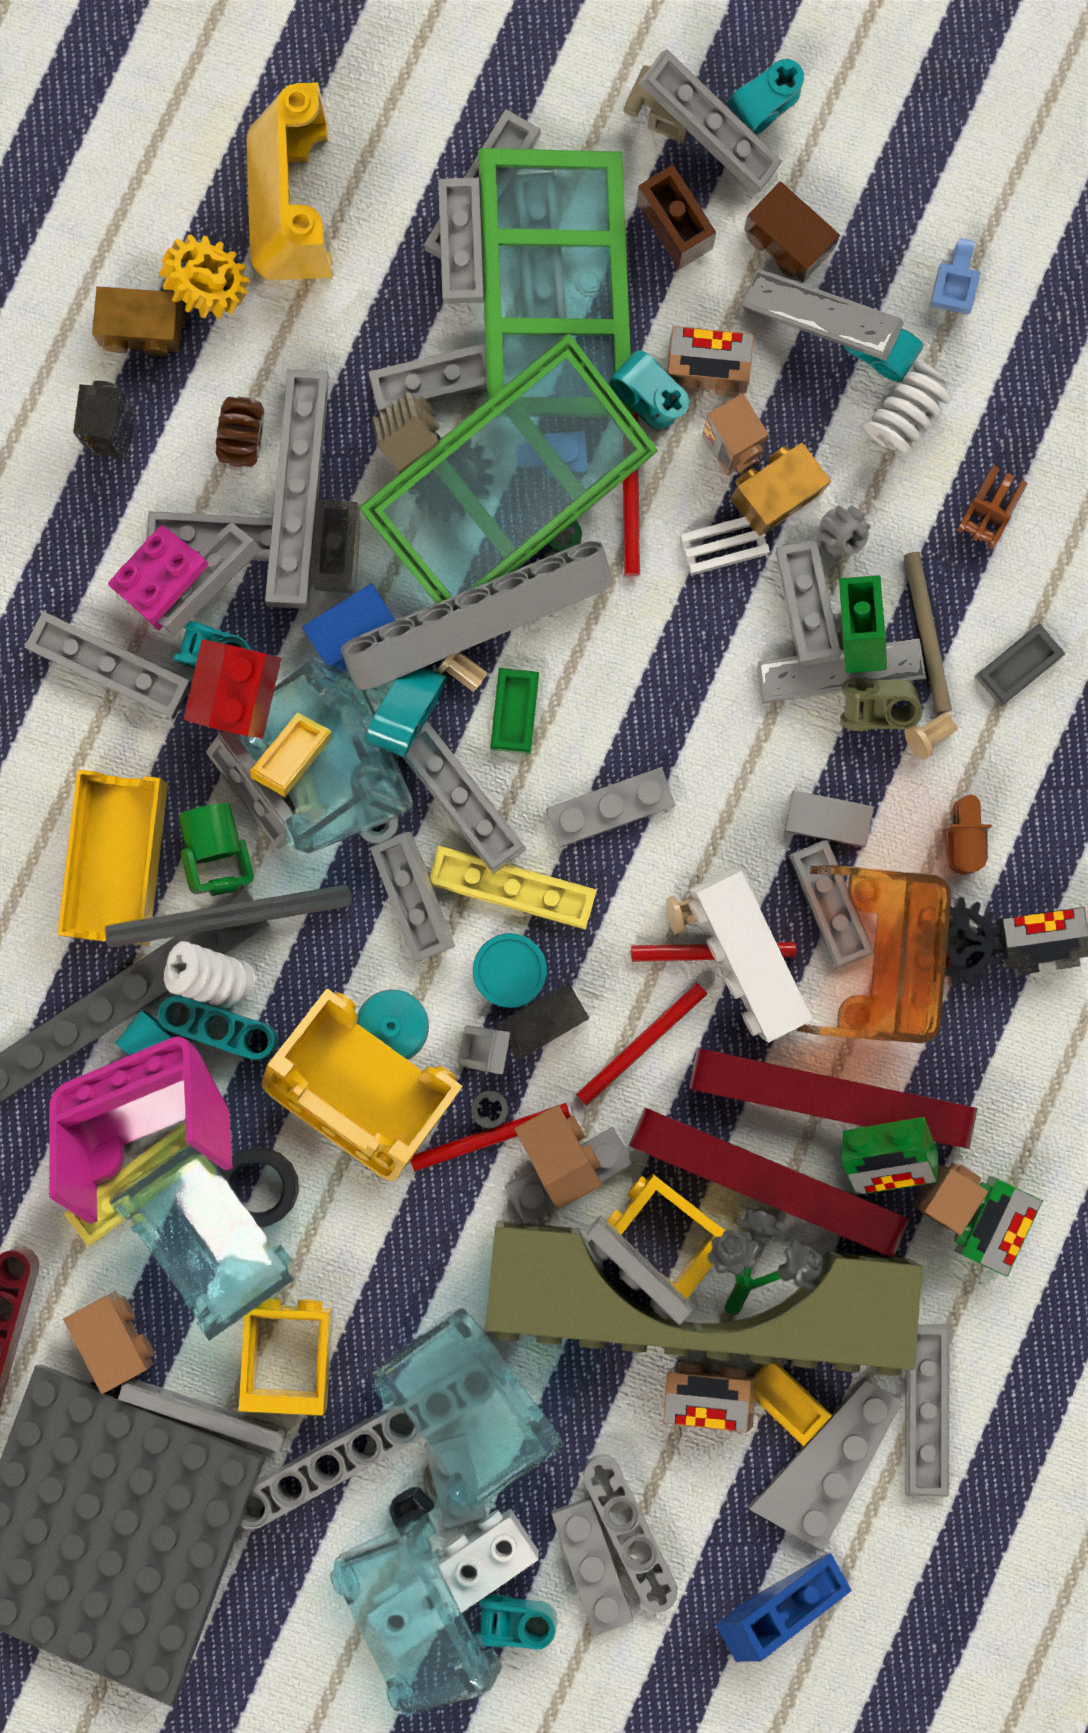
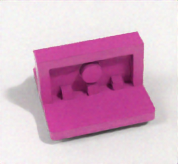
[108,525,209,631]

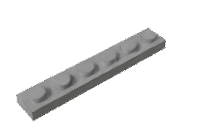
[265,369,329,609]

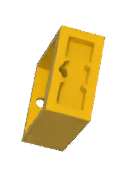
[606,1173,726,1299]
[239,1297,333,1415]

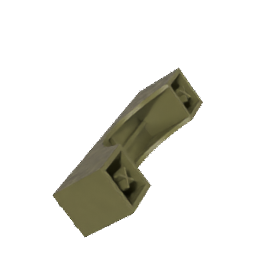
[486,1221,923,1376]

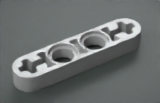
[583,1454,677,1612]

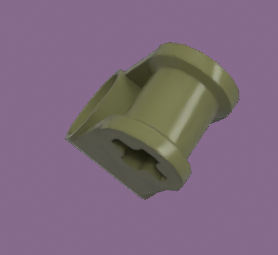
[840,678,922,731]

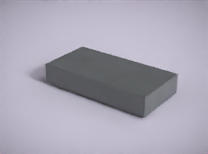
[975,623,1065,707]

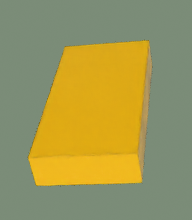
[250,712,332,797]
[752,1361,832,1446]

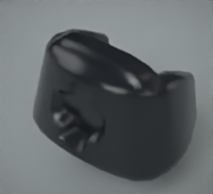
[389,1487,435,1529]

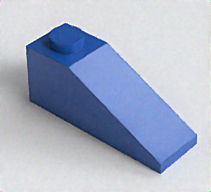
[715,1553,852,1662]

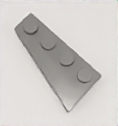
[748,1378,903,1551]

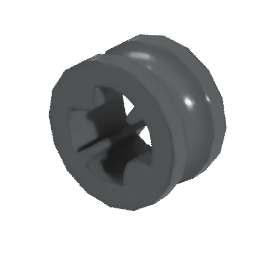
[471,1090,509,1128]

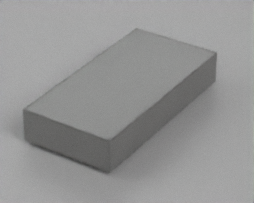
[784,790,874,848]
[458,1025,510,1075]

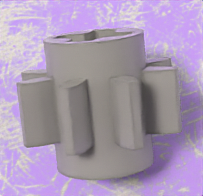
[817,505,870,557]

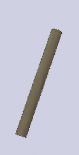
[904,552,952,714]

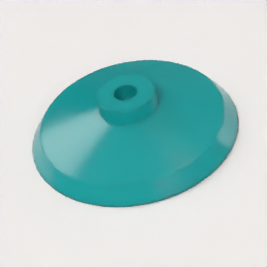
[473,933,547,1008]
[357,989,429,1060]

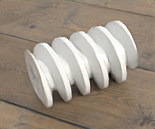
[864,362,951,453]
[164,941,255,1009]

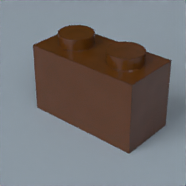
[636,165,716,270]
[744,181,840,283]

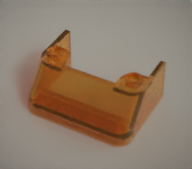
[797,865,951,1043]

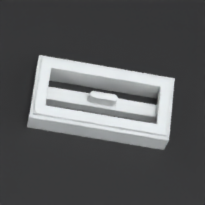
[680,517,770,576]

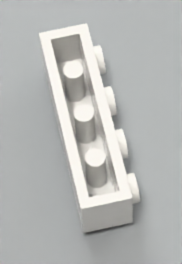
[689,868,813,1043]
[369,1508,539,1657]

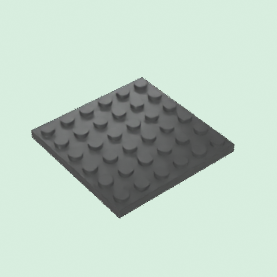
[0,1364,266,1706]

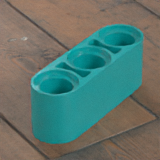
[365,667,446,758]
[158,995,279,1060]

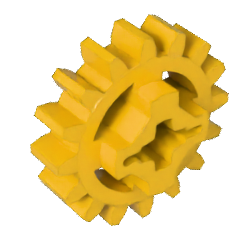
[159,235,249,319]

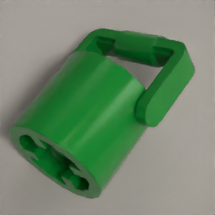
[178,803,254,896]

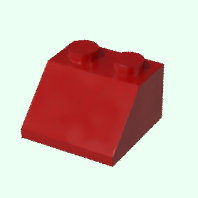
[183,639,282,739]

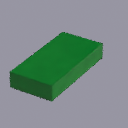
[490,668,539,754]

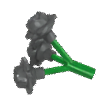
[707,1208,823,1315]

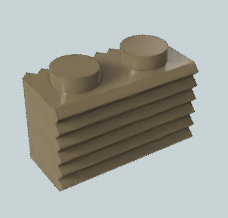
[372,392,440,473]

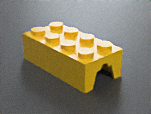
[57,769,168,946]

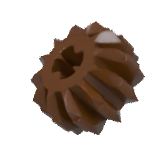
[215,396,265,468]

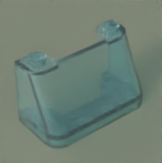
[246,658,413,853]
[109,1144,295,1341]
[370,1308,563,1511]
[330,1513,503,1716]

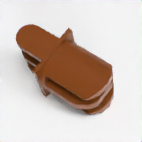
[956,465,1028,550]
[943,794,992,875]

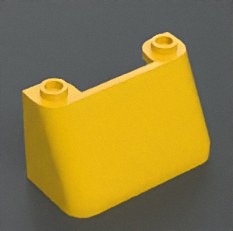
[247,82,333,280]
[261,989,463,1182]

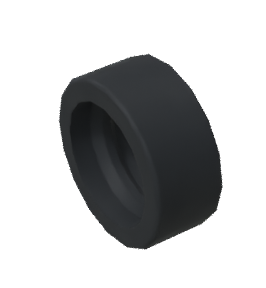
[217,1148,299,1228]

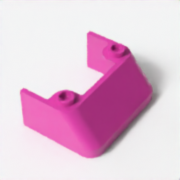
[49,1037,233,1224]

